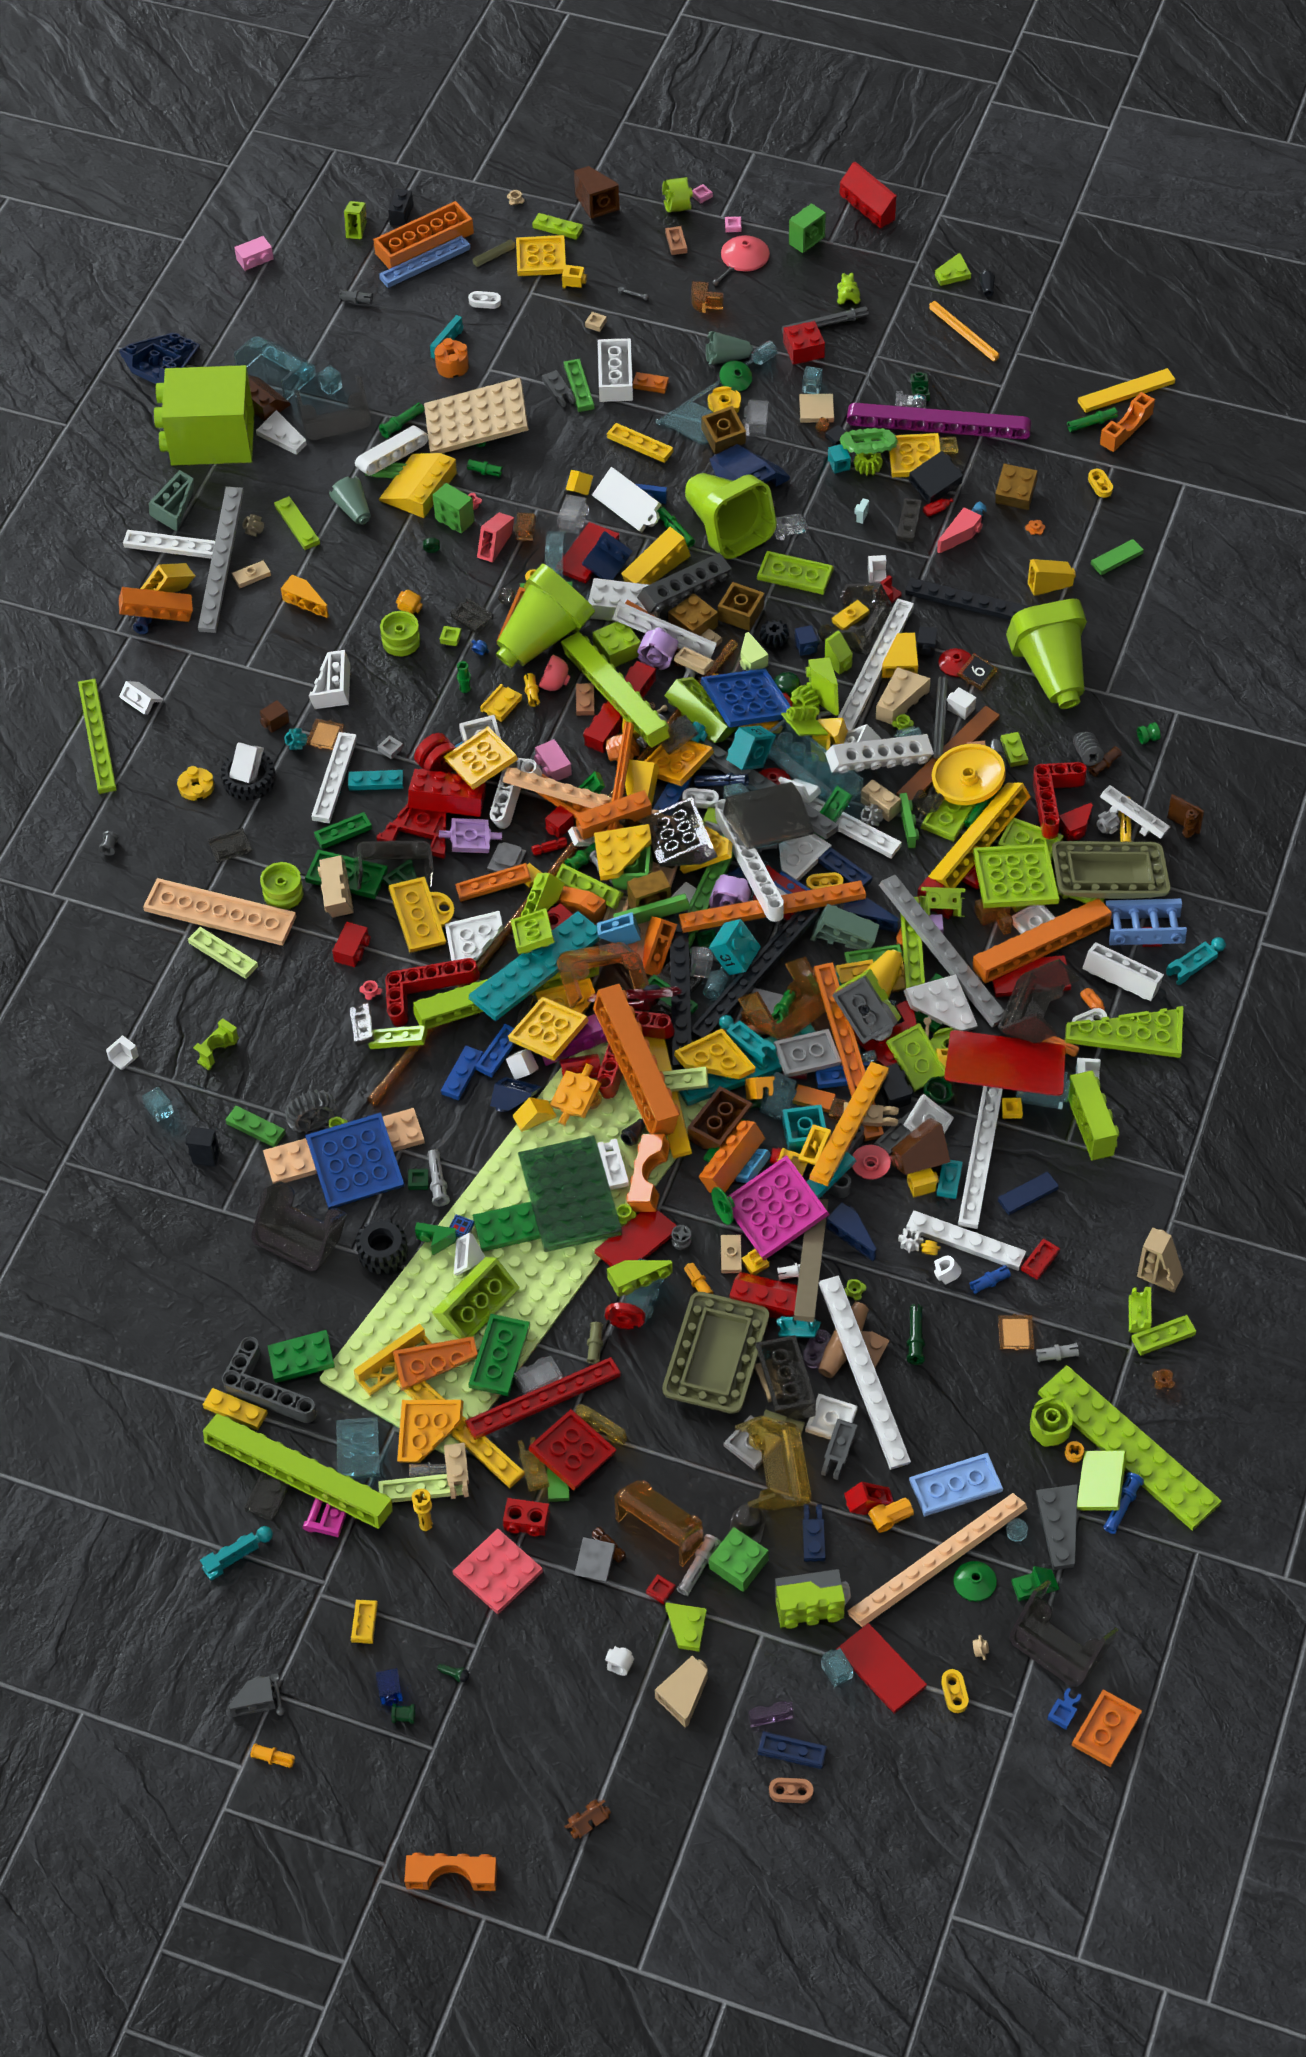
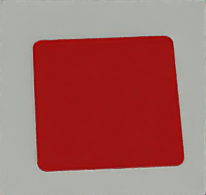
[944,1030,1066,1096]

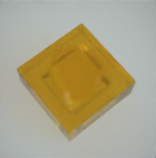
[939,437,958,455]

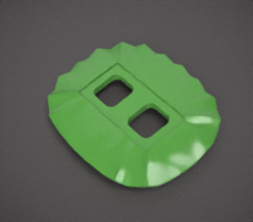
[839,428,898,454]

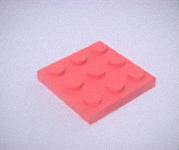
[453,1529,543,1615]

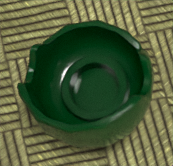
[774,672,801,698]
[924,1076,954,1105]

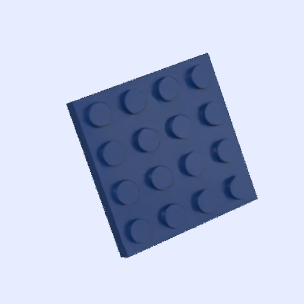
[700,668,791,727]
[305,1113,404,1209]

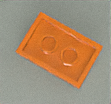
[1071,1689,1142,1768]

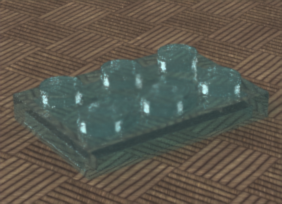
[336,1417,380,1479]

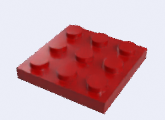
[528,1409,616,1491]

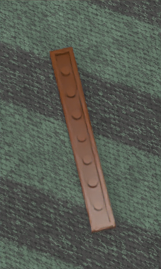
[896,706,1000,804]

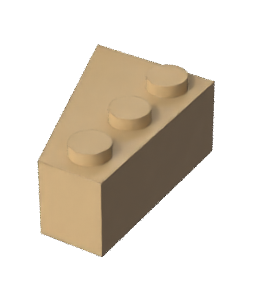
[318,855,354,918]

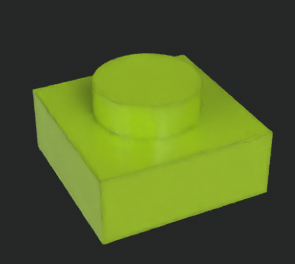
[440,626,461,646]

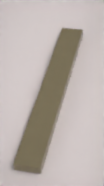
[794,1199,828,1322]

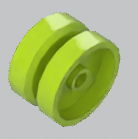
[380,611,421,656]
[260,862,304,910]

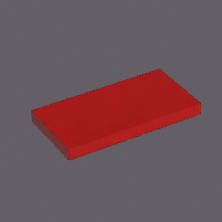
[555,522,619,584]
[992,955,1071,997]
[595,1210,677,1267]
[836,1623,927,1714]

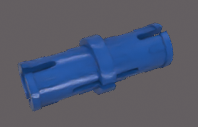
[969,1265,1011,1294]

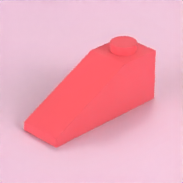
[937,508,983,553]

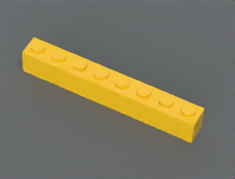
[928,783,1031,888]

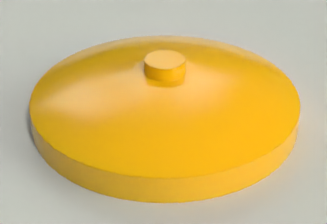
[932,744,1006,805]

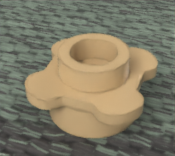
[507,190,524,205]
[973,1635,989,1660]

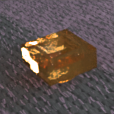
[829,1098,849,1120]

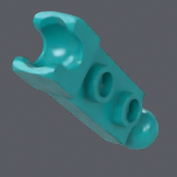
[1166,937,1226,985]
[719,1015,777,1066]
[200,1526,273,1580]

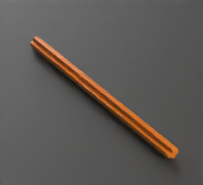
[607,722,634,880]

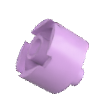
[637,628,678,670]
[709,874,751,908]

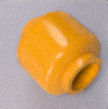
[396,590,423,614]

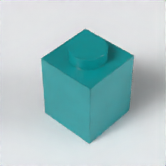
[828,444,851,473]

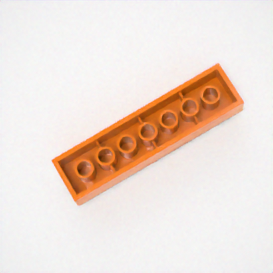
[593,984,680,1135]

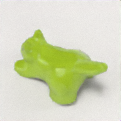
[837,273,861,305]

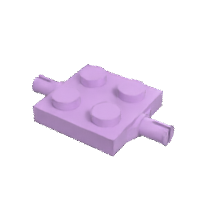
[439,818,502,853]

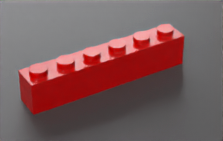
[583,661,656,753]

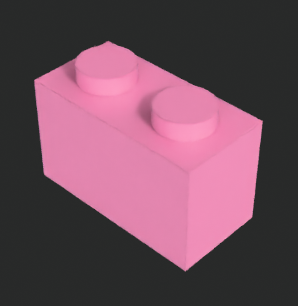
[234,236,274,271]
[534,739,572,781]

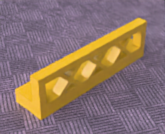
[354,1323,432,1396]

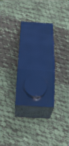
[843,897,899,932]
[826,1203,876,1261]

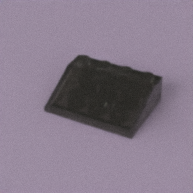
[723,782,814,850]
[642,797,718,867]

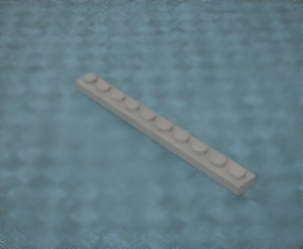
[198,487,244,633]
[879,875,1008,1027]

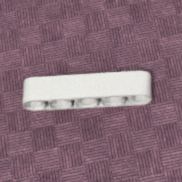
[355,426,429,476]

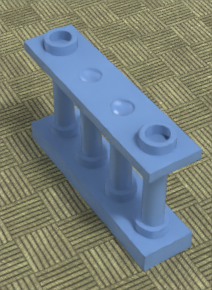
[1105,899,1187,945]

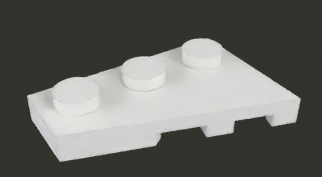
[256,410,307,455]

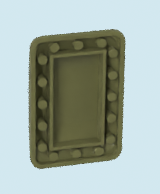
[1052,841,1170,899]
[662,1292,769,1413]

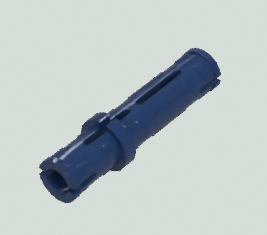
[694,773,749,788]

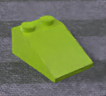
[806,657,839,716]

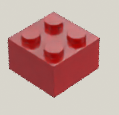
[783,321,825,365]

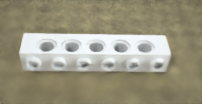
[825,734,934,774]

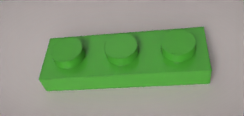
[899,793,919,848]
[225,1106,285,1147]

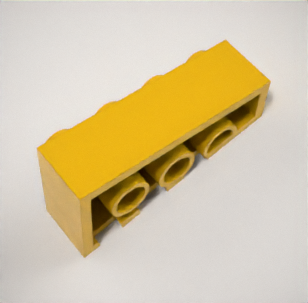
[621,527,691,585]

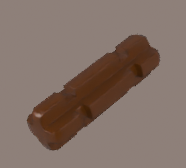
[592,1527,626,1562]

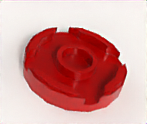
[605,1302,645,1329]

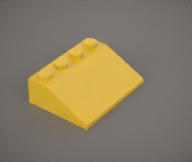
[379,453,457,518]

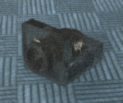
[912,789,945,815]

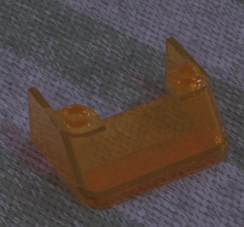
[557,942,649,1009]
[738,957,826,1040]
[614,1480,703,1567]

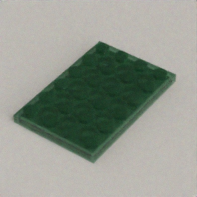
[518,1135,622,1253]

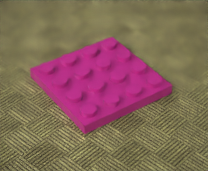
[728,1155,829,1260]

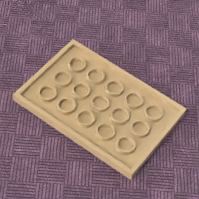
[424,378,529,453]

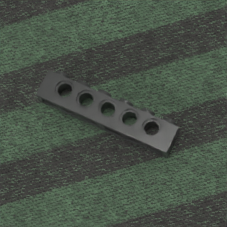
[637,553,732,614]

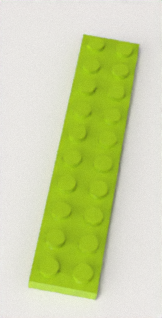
[1038,1365,1222,1531]

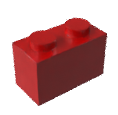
[332,922,370,967]

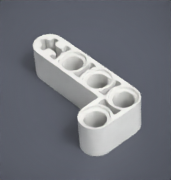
[490,758,542,829]

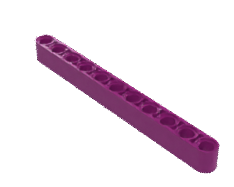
[847,403,1031,439]

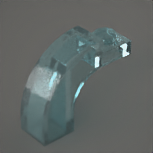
[545,531,566,578]

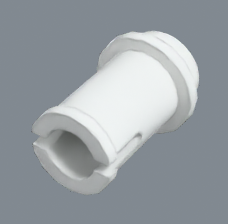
[777,1263,800,1280]

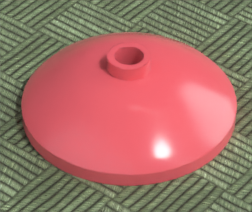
[721,235,770,272]

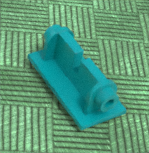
[777,1316,821,1337]

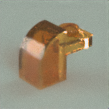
[691,281,723,313]
[514,513,536,541]
[974,899,1013,935]

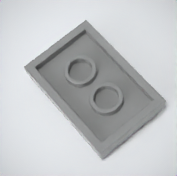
[773,1029,841,1078]

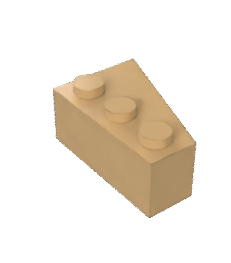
[876,667,930,725]
[1137,1228,1183,1292]

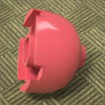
[538,655,570,691]

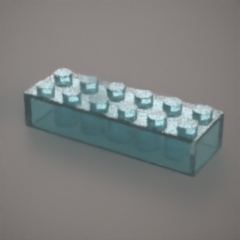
[768,719,863,803]

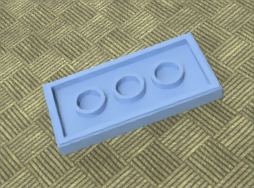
[909,1453,1003,1517]

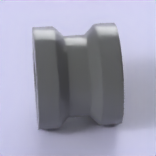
[672,1225,691,1250]

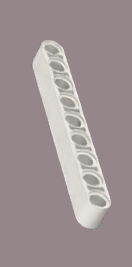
[715,799,784,922]

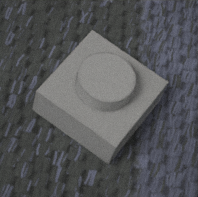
[377,735,403,759]

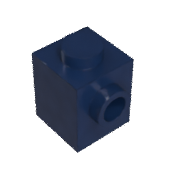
[795,625,820,656]

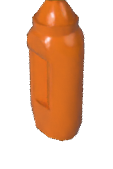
[1080,988,1105,1011]

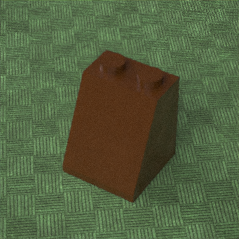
[574,166,620,219]
[890,1118,950,1175]

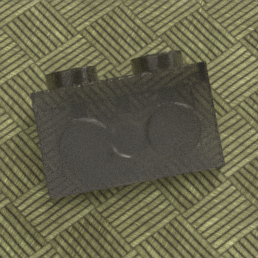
[661,715,699,755]

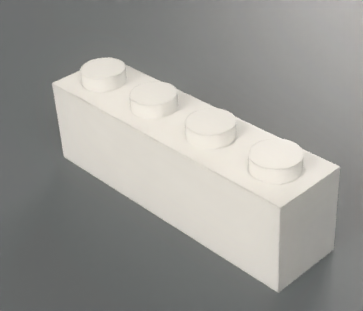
[1082,942,1164,1001]

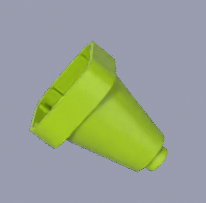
[685,473,777,559]
[496,564,595,668]
[1006,599,1087,709]

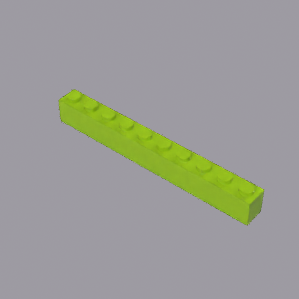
[561,631,670,748]
[413,948,599,1029]
[203,1413,392,1529]

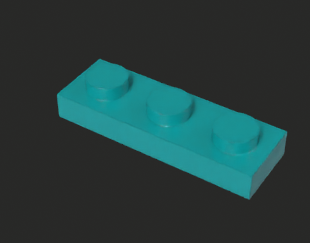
[430,315,463,359]
[348,770,403,791]

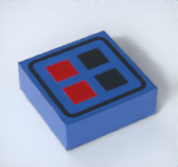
[449,1214,474,1238]

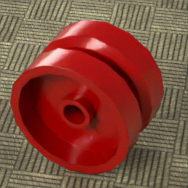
[414,733,456,773]

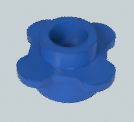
[471,640,489,655]

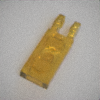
[575,1404,628,1445]
[518,1437,549,1492]

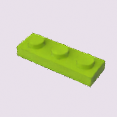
[532,213,583,240]
[368,1025,428,1049]
[1131,1315,1196,1356]

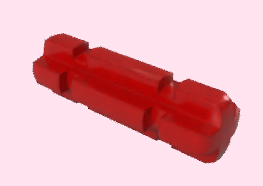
[531,837,568,856]

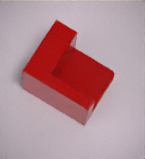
[875,575,901,607]

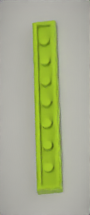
[78,679,117,794]

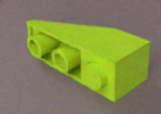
[521,873,565,916]
[607,1260,673,1297]

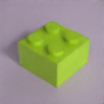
[593,622,641,667]

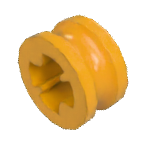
[1065,1441,1084,1463]

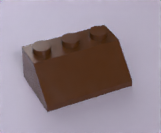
[248,375,291,422]
[687,1086,753,1149]

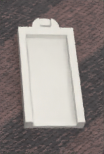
[592,467,662,532]

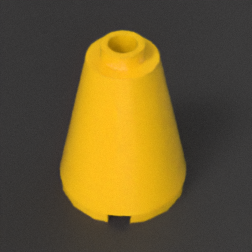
[864,950,903,999]

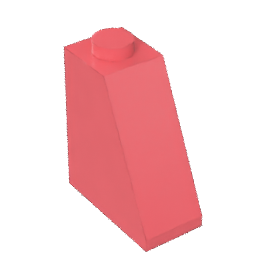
[477,512,514,563]

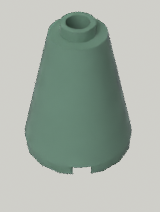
[706,331,753,365]
[329,476,371,525]

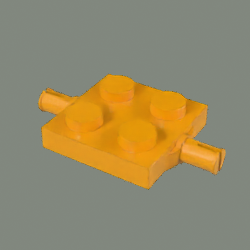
[550,1063,601,1126]

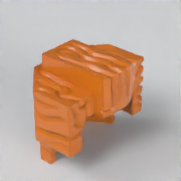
[606,734,640,762]

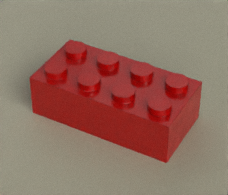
[408,769,487,817]

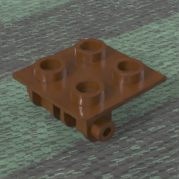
[1167,794,1204,838]

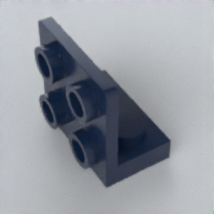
[582,531,633,580]

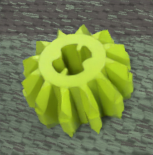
[854,452,883,476]
[790,685,821,709]

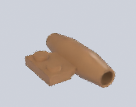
[818,1302,889,1378]

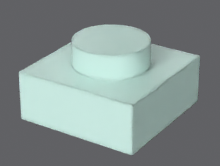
[854,498,869,524]

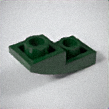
[910,372,930,402]

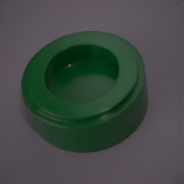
[423,538,440,553]

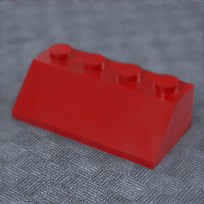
[839,162,896,228]
[730,1272,798,1321]

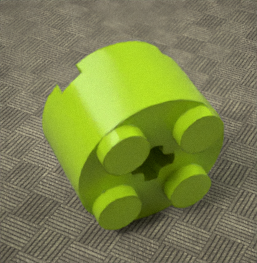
[662,177,693,212]
[1030,1397,1073,1447]

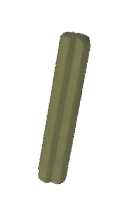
[473,239,515,267]

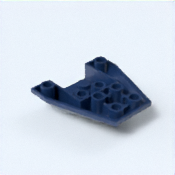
[119,333,200,384]
[709,444,790,487]

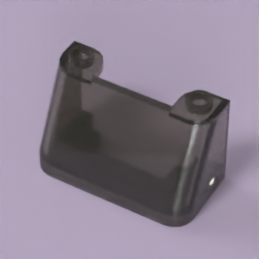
[817,583,892,655]

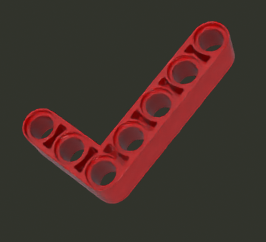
[1033,762,1087,839]
[385,958,480,1027]
[597,1011,675,1099]

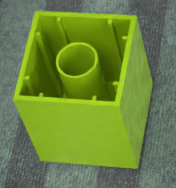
[154,365,255,465]

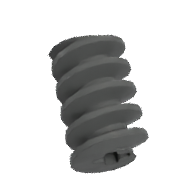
[1073,732,1104,766]

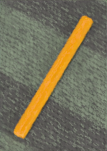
[929,301,1000,361]

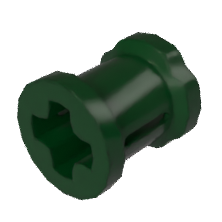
[391,1703,416,1724]

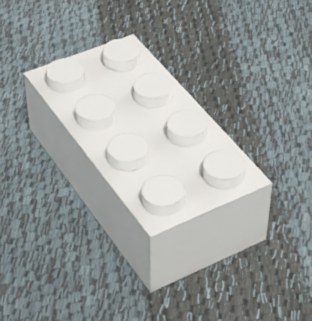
[598,338,633,402]
[588,578,661,622]

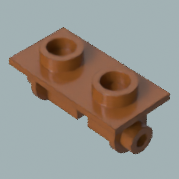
[564,1799,611,1839]

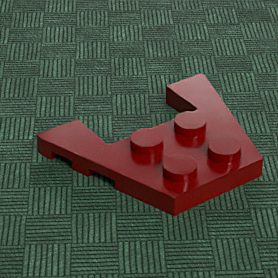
[376,804,447,858]
[853,1000,917,1067]

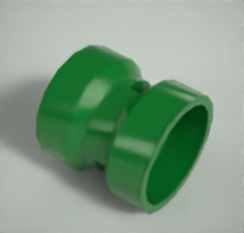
[1137,723,1161,744]

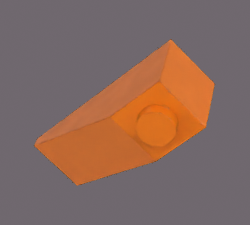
[556,886,606,925]
[642,916,677,977]

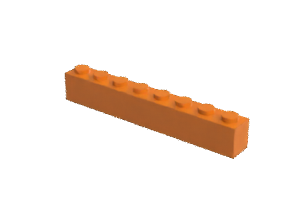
[972,898,1112,983]

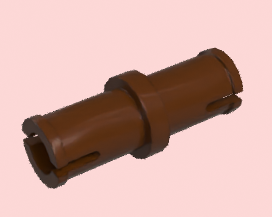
[1088,746,1122,777]

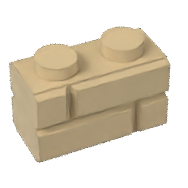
[861,780,901,822]

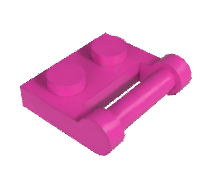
[302,1497,347,1537]

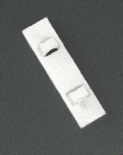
[1100,785,1170,839]

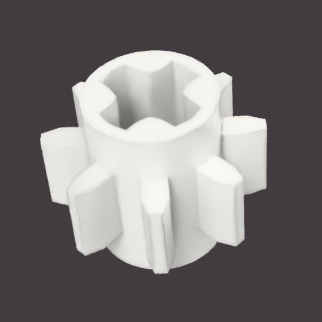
[898,1227,924,1253]

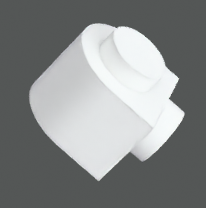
[934,1256,961,1285]
[605,1646,634,1676]

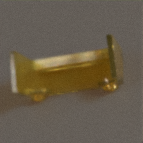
[735,1416,811,1510]

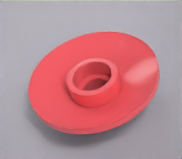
[852,1145,891,1180]

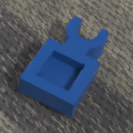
[1047,1688,1081,1730]

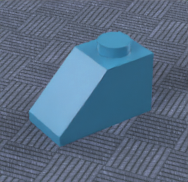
[597,912,641,946]

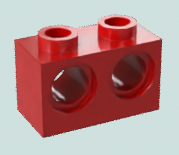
[503,1498,550,1536]

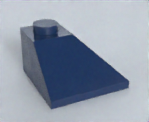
[490,1077,542,1112]

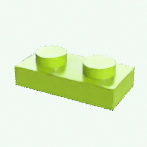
[1000,732,1028,767]

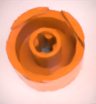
[434,338,469,378]

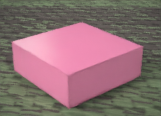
[692,184,713,204]
[725,217,742,232]

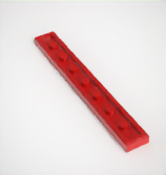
[465,1357,621,1440]

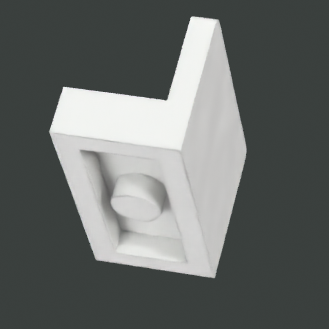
[119,681,163,715]
[229,742,264,783]
[778,777,821,803]

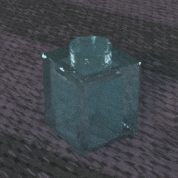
[317,365,343,396]
[802,366,823,394]
[142,1087,173,1122]
[821,1648,853,1687]

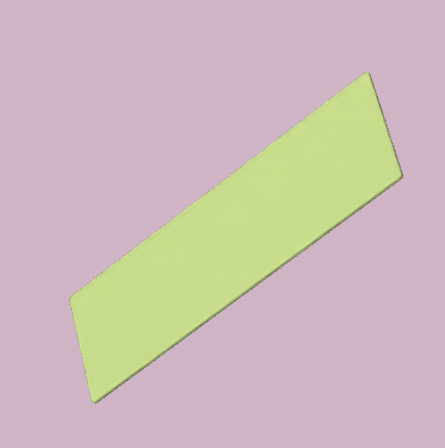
[320,1042,710,1455]

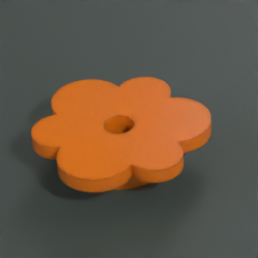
[1025,520,1045,535]

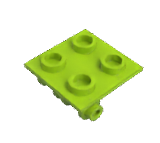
[781,706,828,736]

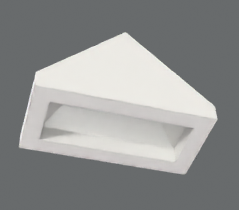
[454,1233,485,1276]

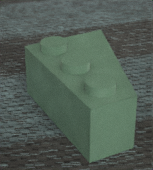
[149,470,194,532]
[810,904,879,950]

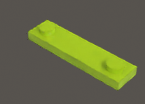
[274,496,320,550]
[556,863,624,910]

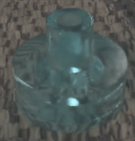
[1006,1519,1028,1542]

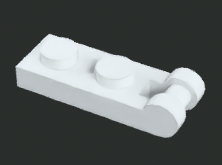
[597,1139,629,1190]

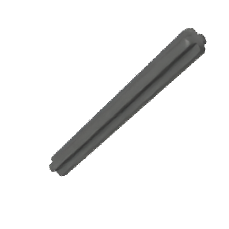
[933,677,948,759]

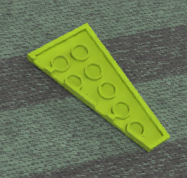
[1065,1006,1183,1058]

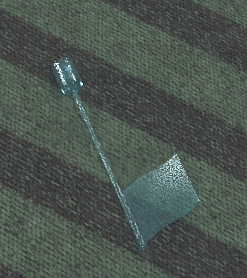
[655,340,778,444]

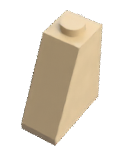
[655,1656,708,1728]

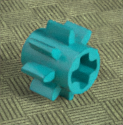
[684,722,708,743]
[285,728,307,750]

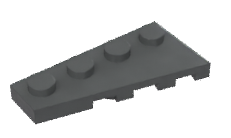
[1036,1484,1077,1570]

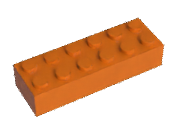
[373,201,474,269]

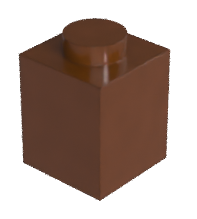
[260,700,289,732]

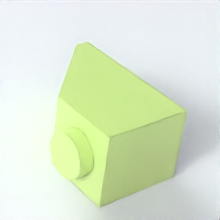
[740,632,768,671]

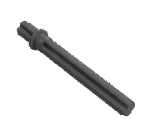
[782,307,869,333]

